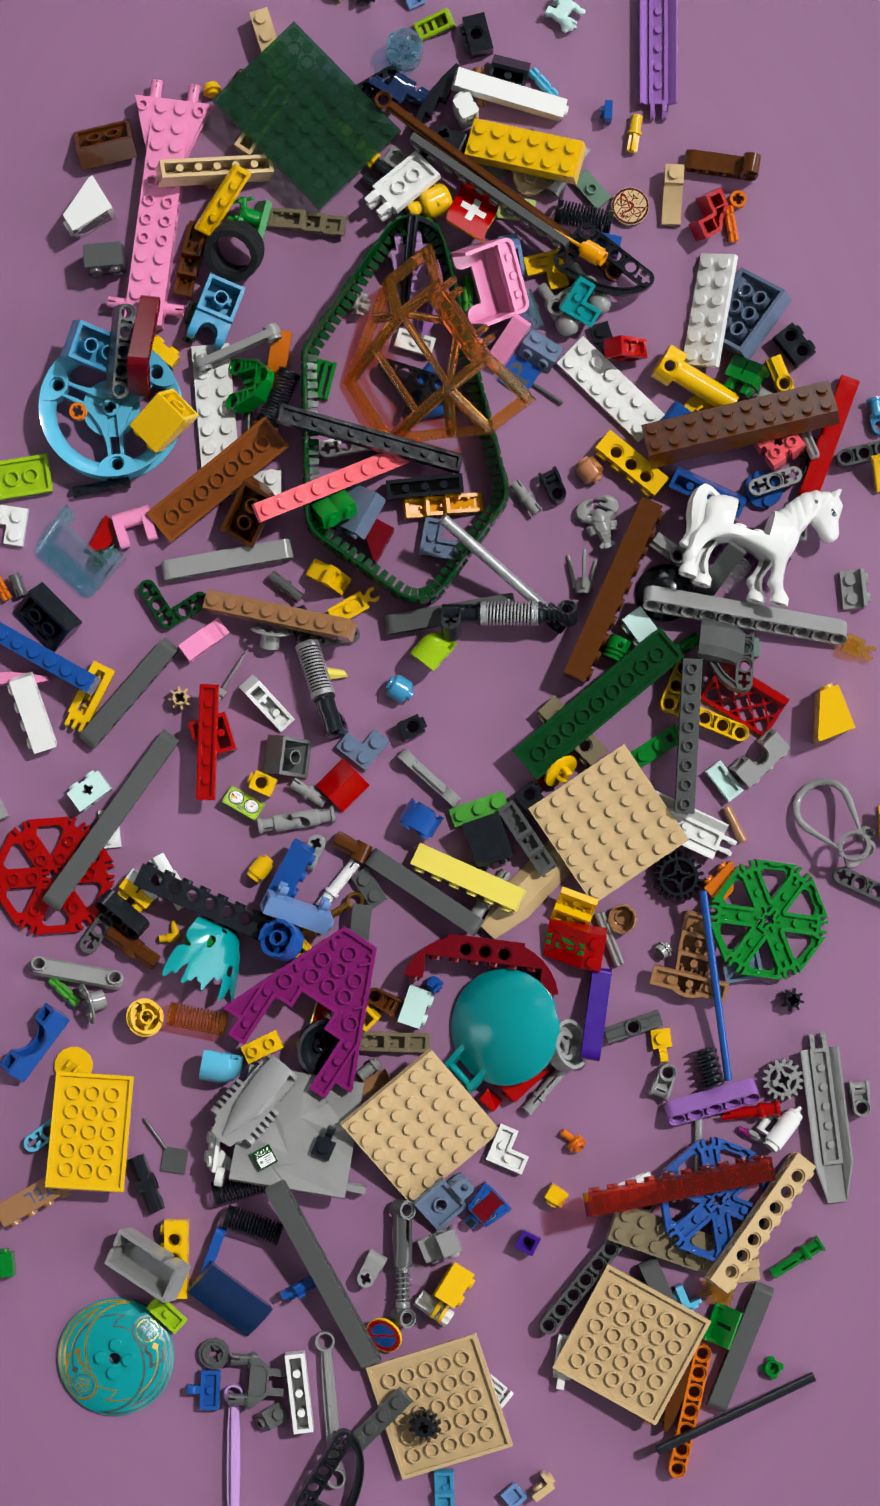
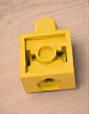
[429,1262,475,1323]

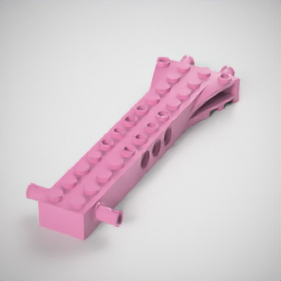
[107,79,212,330]

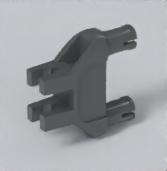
[227,1351,285,1410]

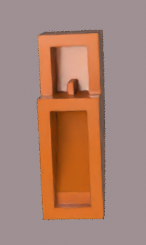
[267,330,293,392]

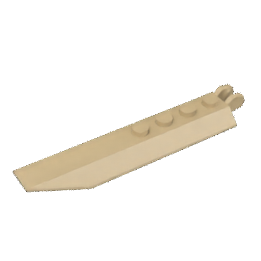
[481,840,571,939]

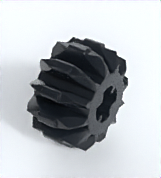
[408,1409,441,1443]

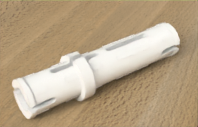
[315,859,360,906]

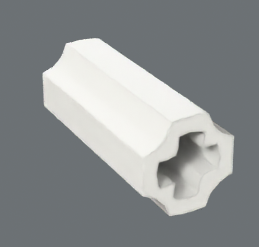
[413,1290,455,1327]

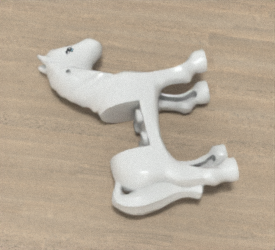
[678,483,843,608]

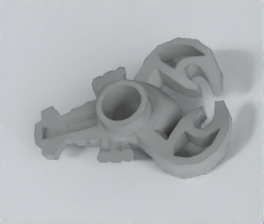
[576,495,619,551]

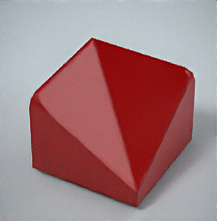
[479,1088,502,1112]

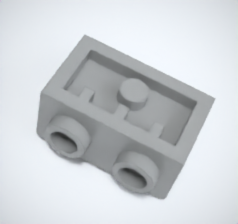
[839,568,871,610]

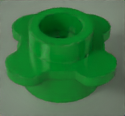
[760,1356,784,1379]

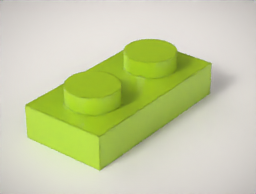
[146,1298,188,1334]

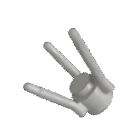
[567,549,598,593]

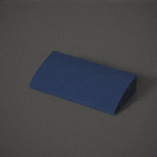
[187,1261,273,1336]

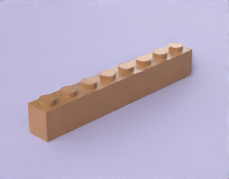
[202,589,357,643]

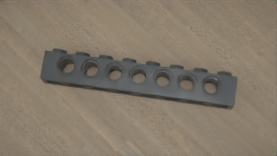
[674,658,703,814]

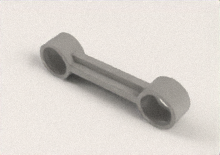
[397,748,462,807]

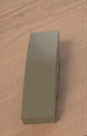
[267,208,348,237]
[360,1031,431,1053]

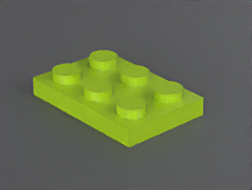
[0,453,54,501]

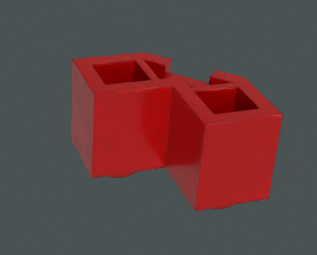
[688,188,729,241]

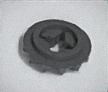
[199,1337,230,1369]

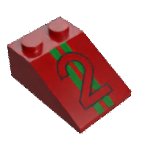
[543,918,607,972]

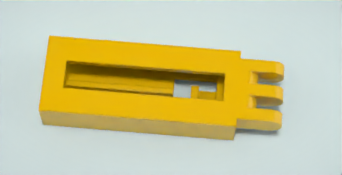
[64,661,116,733]

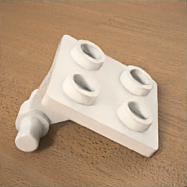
[204,1126,232,1173]

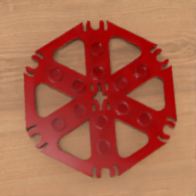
[0,816,115,935]

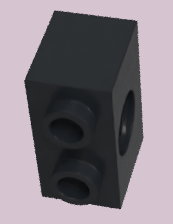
[459,12,493,59]

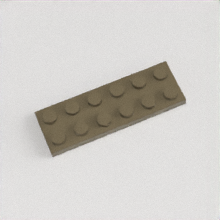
[606,1202,715,1274]

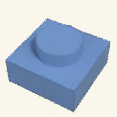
[500,1482,528,1506]

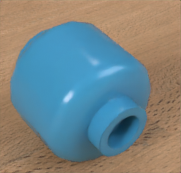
[384,675,414,703]

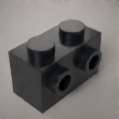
[489,54,531,86]

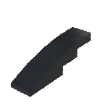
[411,63,460,132]

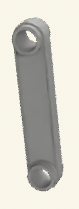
[193,323,282,374]
[31,956,124,990]

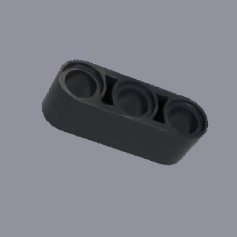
[95,889,150,940]

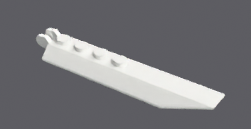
[584,768,737,860]

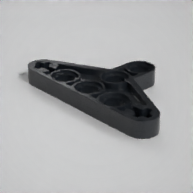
[377,358,467,424]

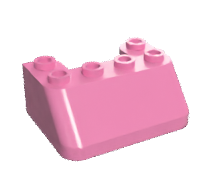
[450,238,529,327]

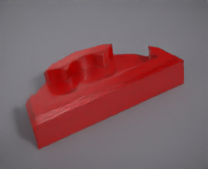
[88,515,116,551]

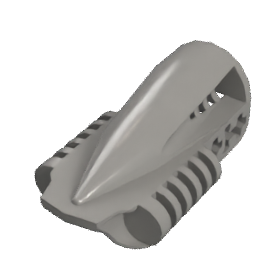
[210,1053,298,1147]

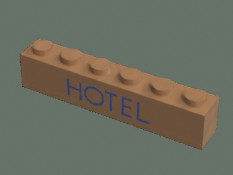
[0,1177,71,1228]

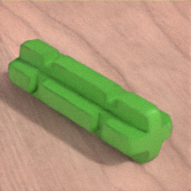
[463,276,473,314]
[48,978,81,1007]

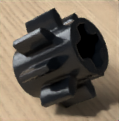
[780,988,804,1012]

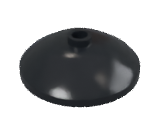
[636,564,693,622]
[296,1019,340,1075]

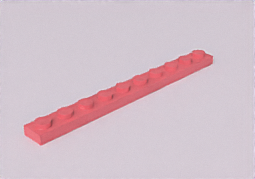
[252,438,421,523]

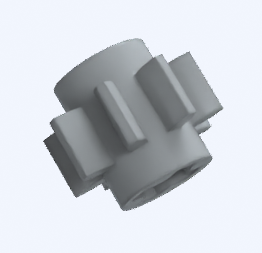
[348,292,371,316]

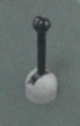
[858,826,875,841]

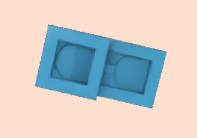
[434,1468,455,1506]

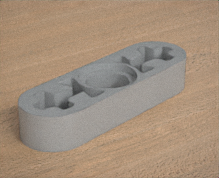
[748,466,802,497]

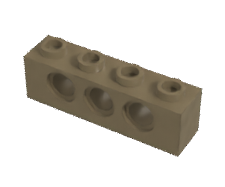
[537,695,608,767]

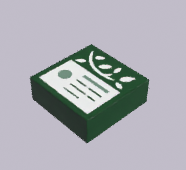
[251,1144,278,1171]

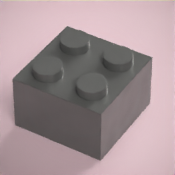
[83,241,127,278]

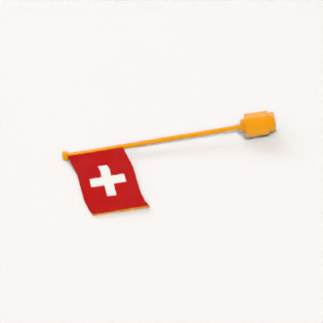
[446,183,608,266]

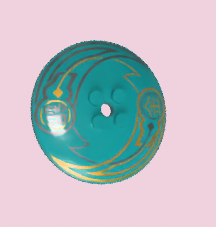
[58,1298,174,1416]

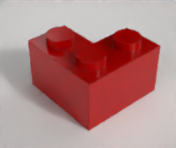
[188,711,238,755]

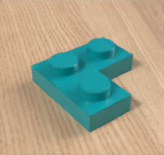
[559,275,602,328]

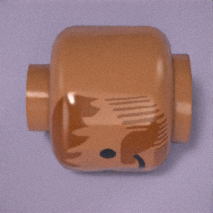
[575,456,604,484]

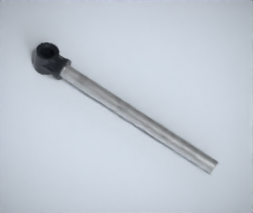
[438,514,566,634]

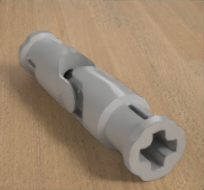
[257,806,336,834]

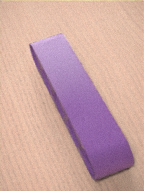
[664,1079,760,1126]

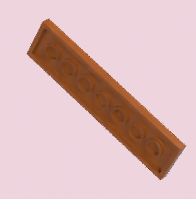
[147,416,289,543]

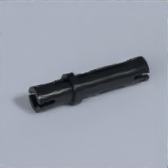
[72,476,131,499]

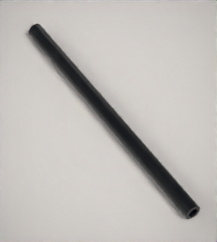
[655,1372,816,1455]

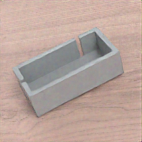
[104,1227,191,1303]

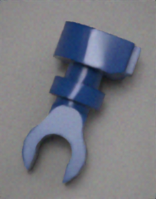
[426,976,444,994]

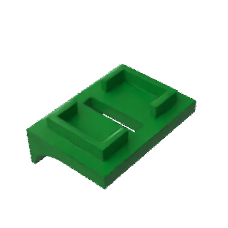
[702,1302,743,1350]

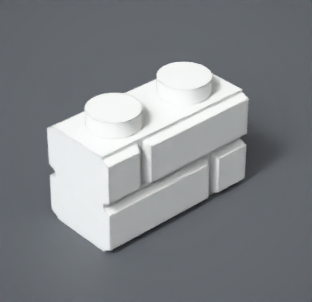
[453,91,479,129]

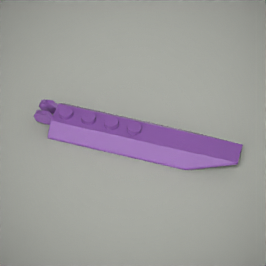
[640,0,678,120]

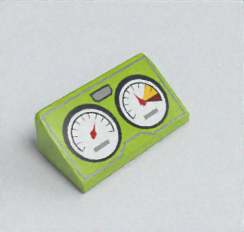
[222,786,265,821]

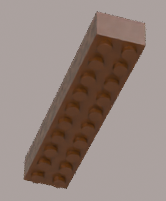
[641,380,839,469]
[562,497,664,684]

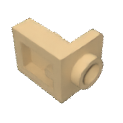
[531,1470,555,1502]

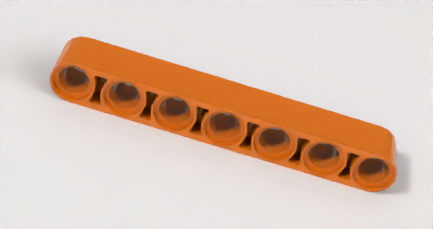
[667,1342,712,1478]

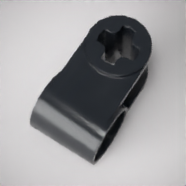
[436,126,469,154]
[538,466,566,505]

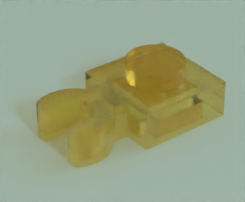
[840,633,877,660]
[699,1280,736,1307]

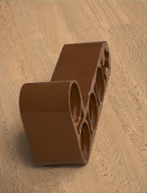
[684,149,761,181]

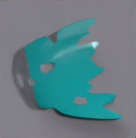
[162,917,240,1001]

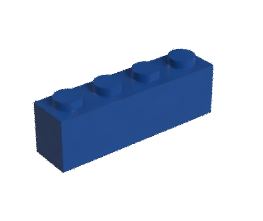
[669,465,747,518]
[258,838,316,910]

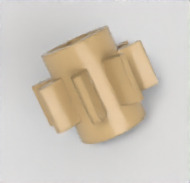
[168,686,193,710]

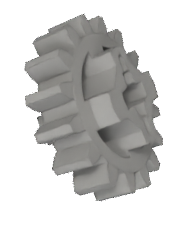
[761,1058,804,1101]

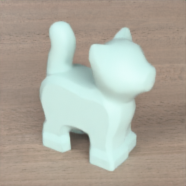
[545,0,586,33]

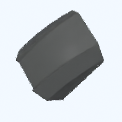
[696,618,746,664]

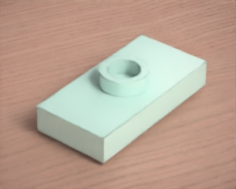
[705,760,744,802]

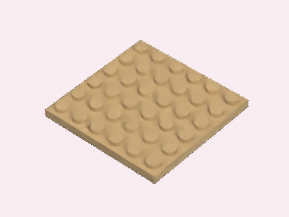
[528,744,689,900]
[340,1048,499,1202]
[552,1264,711,1425]
[366,1333,513,1480]

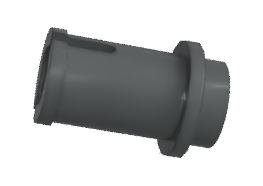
[8,572,27,598]

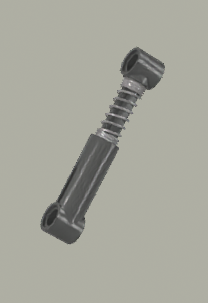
[389,1199,416,1328]

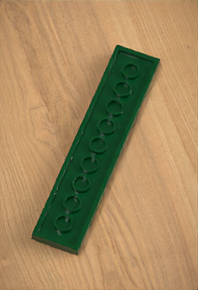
[512,627,685,780]

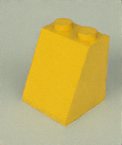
[130,388,199,453]
[813,683,856,744]

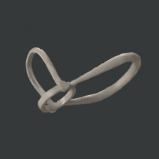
[793,778,876,868]

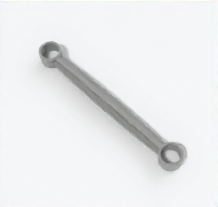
[315,1330,346,1489]

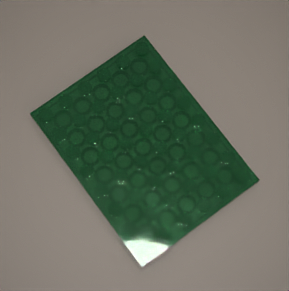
[212,21,401,211]

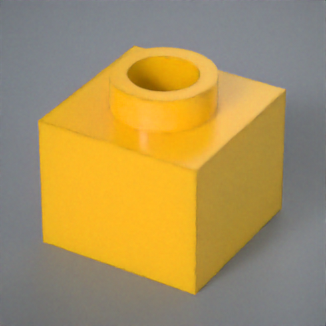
[544,1183,569,1208]

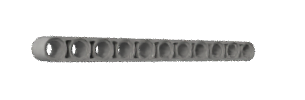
[643,585,847,645]

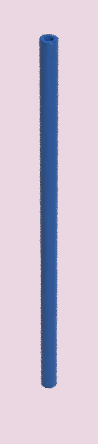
[699,890,732,1081]

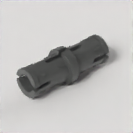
[267,570,304,604]

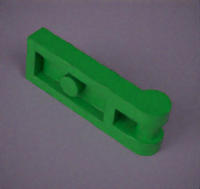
[630,724,678,768]

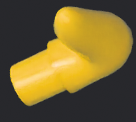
[159,920,180,943]

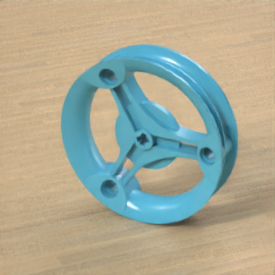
[38,350,182,481]

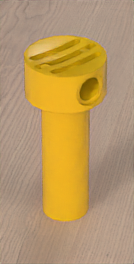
[651,344,740,407]

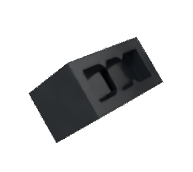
[773,322,816,369]
[513,781,544,826]

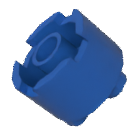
[399,798,444,840]
[258,919,304,961]

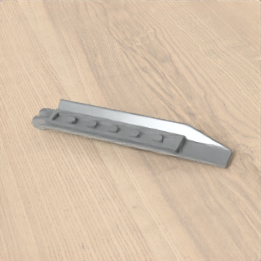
[800,1032,853,1203]

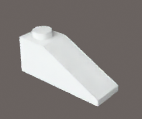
[239,674,295,732]

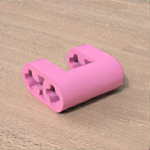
[111,505,158,549]

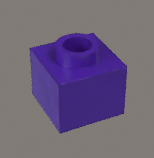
[515,1228,541,1256]

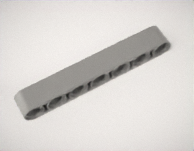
[161,539,294,581]

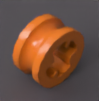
[729,190,747,209]
[69,402,87,421]

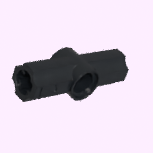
[128,1153,165,1214]

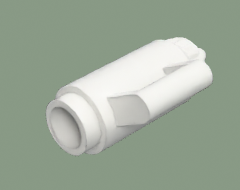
[756,1106,803,1153]

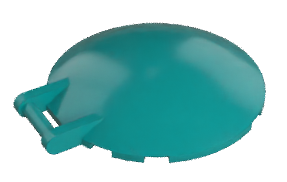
[444,969,560,1094]

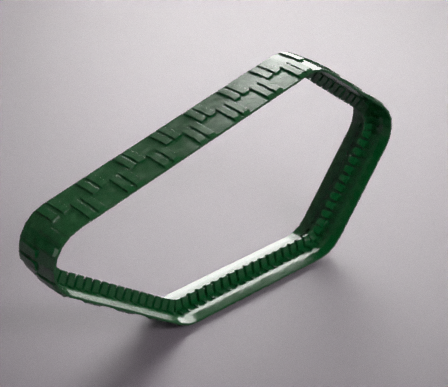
[301,215,509,605]

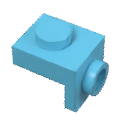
[673,1283,702,1310]

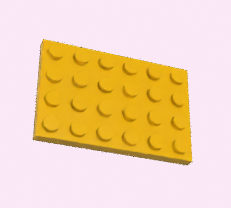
[45,1071,134,1193]

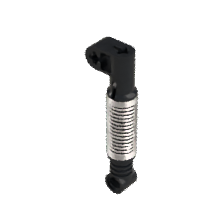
[441,600,577,642]
[293,605,349,739]

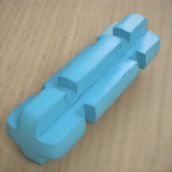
[528,67,558,96]

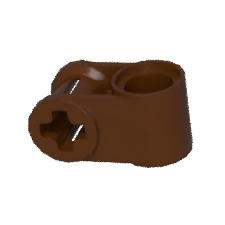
[368,987,404,1018]

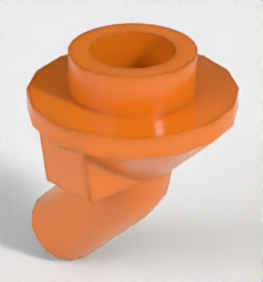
[560,1128,586,1153]

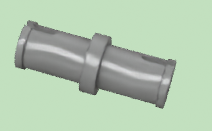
[509,479,542,516]
[289,777,328,808]

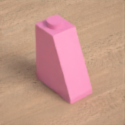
[488,313,531,368]

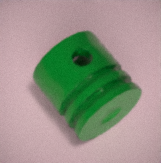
[601,634,631,662]

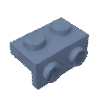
[517,329,564,373]

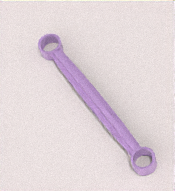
[224,1383,244,1506]

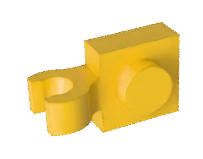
[650,1028,672,1062]

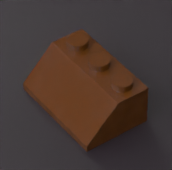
[74,119,137,170]
[220,476,275,548]

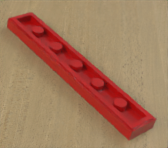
[196,684,220,801]

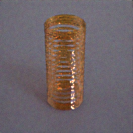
[166,1001,228,1036]

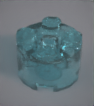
[385,28,424,72]

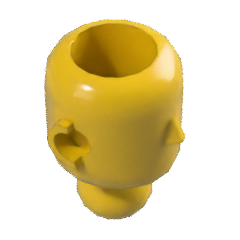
[405,183,453,219]

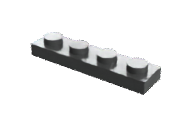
[346,1387,413,1451]

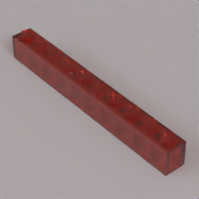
[582,1154,776,1217]

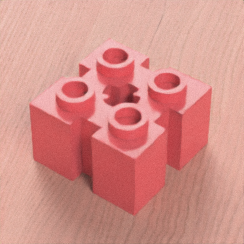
[752,434,805,472]

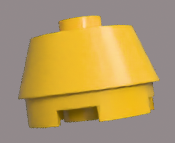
[126,998,164,1037]

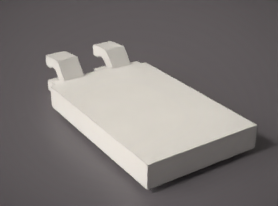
[364,151,441,222]

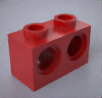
[604,335,648,362]

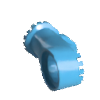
[866,396,880,436]

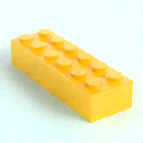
[464,118,586,185]

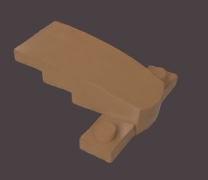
[649,909,729,1002]

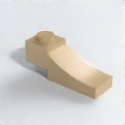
[661,164,684,226]

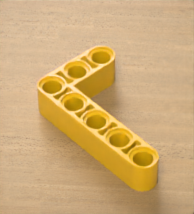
[659,660,749,742]

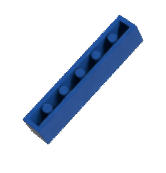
[0,622,101,695]

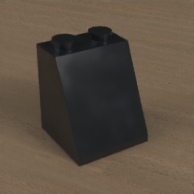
[462,811,513,871]

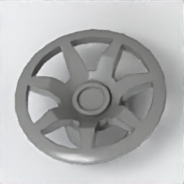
[250,624,292,650]
[79,984,107,1024]

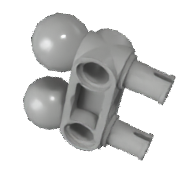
[537,262,611,336]

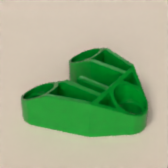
[225,358,274,414]

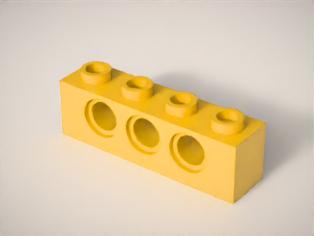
[595,430,669,498]
[161,1218,189,1299]

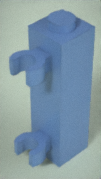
[260,881,334,936]

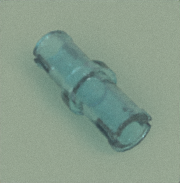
[525,289,544,329]

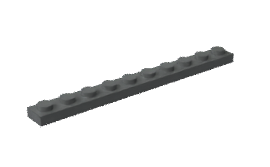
[409,132,570,250]

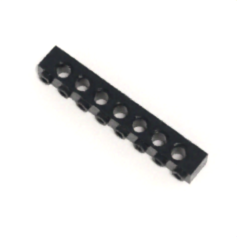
[133,862,276,941]

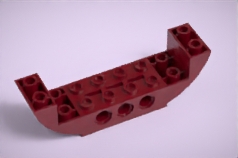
[404,933,558,998]

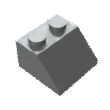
[264,735,312,778]

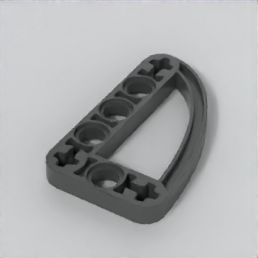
[699,620,755,694]

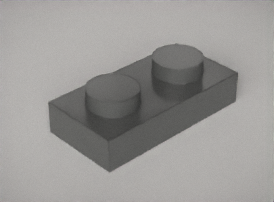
[351,867,388,909]

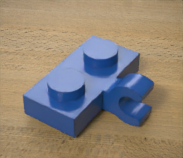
[280,1275,316,1301]
[187,1369,221,1410]

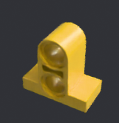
[305,558,352,596]

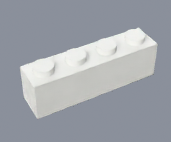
[7,672,57,754]
[285,1350,314,1434]

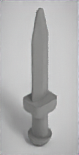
[219,649,248,702]

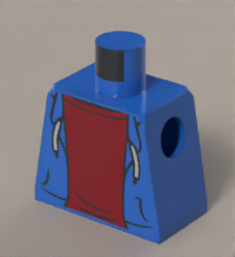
[465,1181,512,1229]

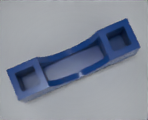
[0,1003,70,1082]

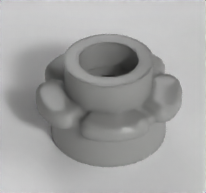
[654,941,672,959]

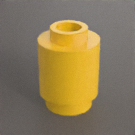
[246,854,274,883]

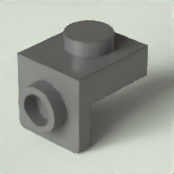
[254,1401,289,1432]

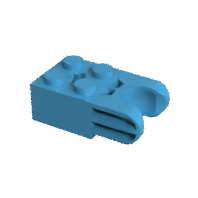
[186,273,246,350]

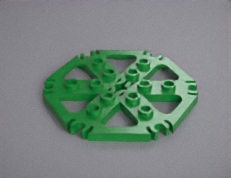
[709,859,828,980]

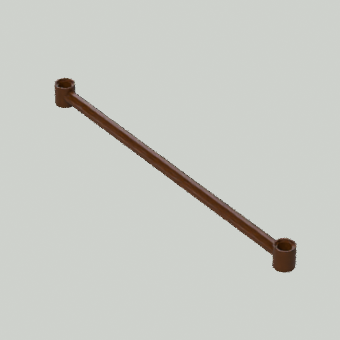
[375,91,622,282]

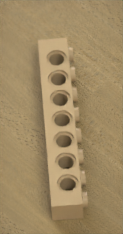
[704,1152,816,1294]

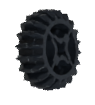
[652,851,704,902]

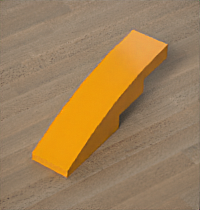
[403,492,484,519]

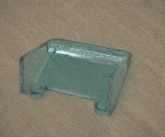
[35,504,126,597]

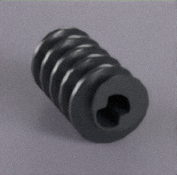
[693,1048,724,1090]

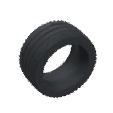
[204,220,265,282]

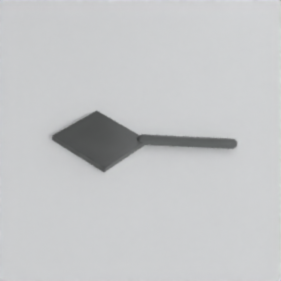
[143,1118,189,1174]

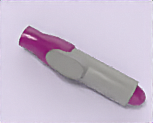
[737,1126,766,1147]

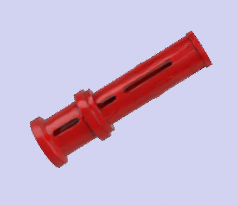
[722,1100,781,1121]

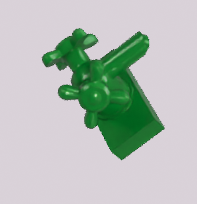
[227,196,272,239]

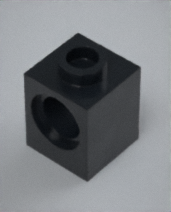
[397,714,427,741]

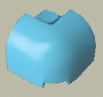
[199,1049,245,1083]

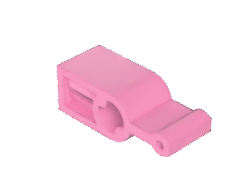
[178,618,230,663]

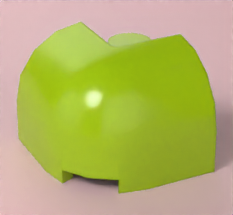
[410,631,457,672]

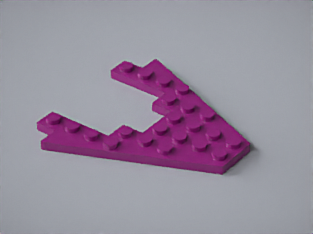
[223,926,377,1099]

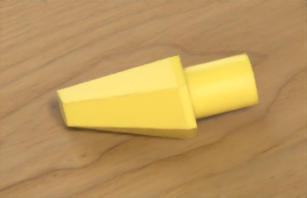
[324,667,348,679]

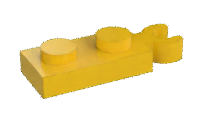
[327,587,380,619]

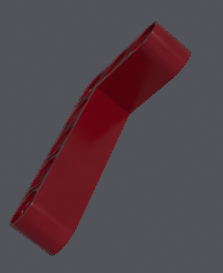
[127,295,160,397]

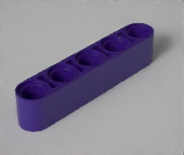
[580,968,612,1061]

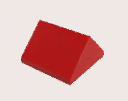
[316,759,370,812]

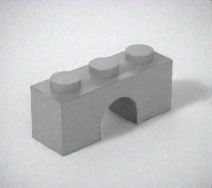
[729,729,791,788]

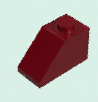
[366,519,395,564]

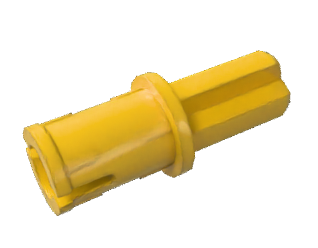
[626,114,643,153]

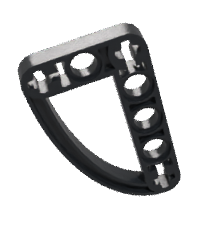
[553,223,654,297]
[295,1428,364,1506]

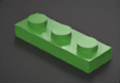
[449,791,507,827]

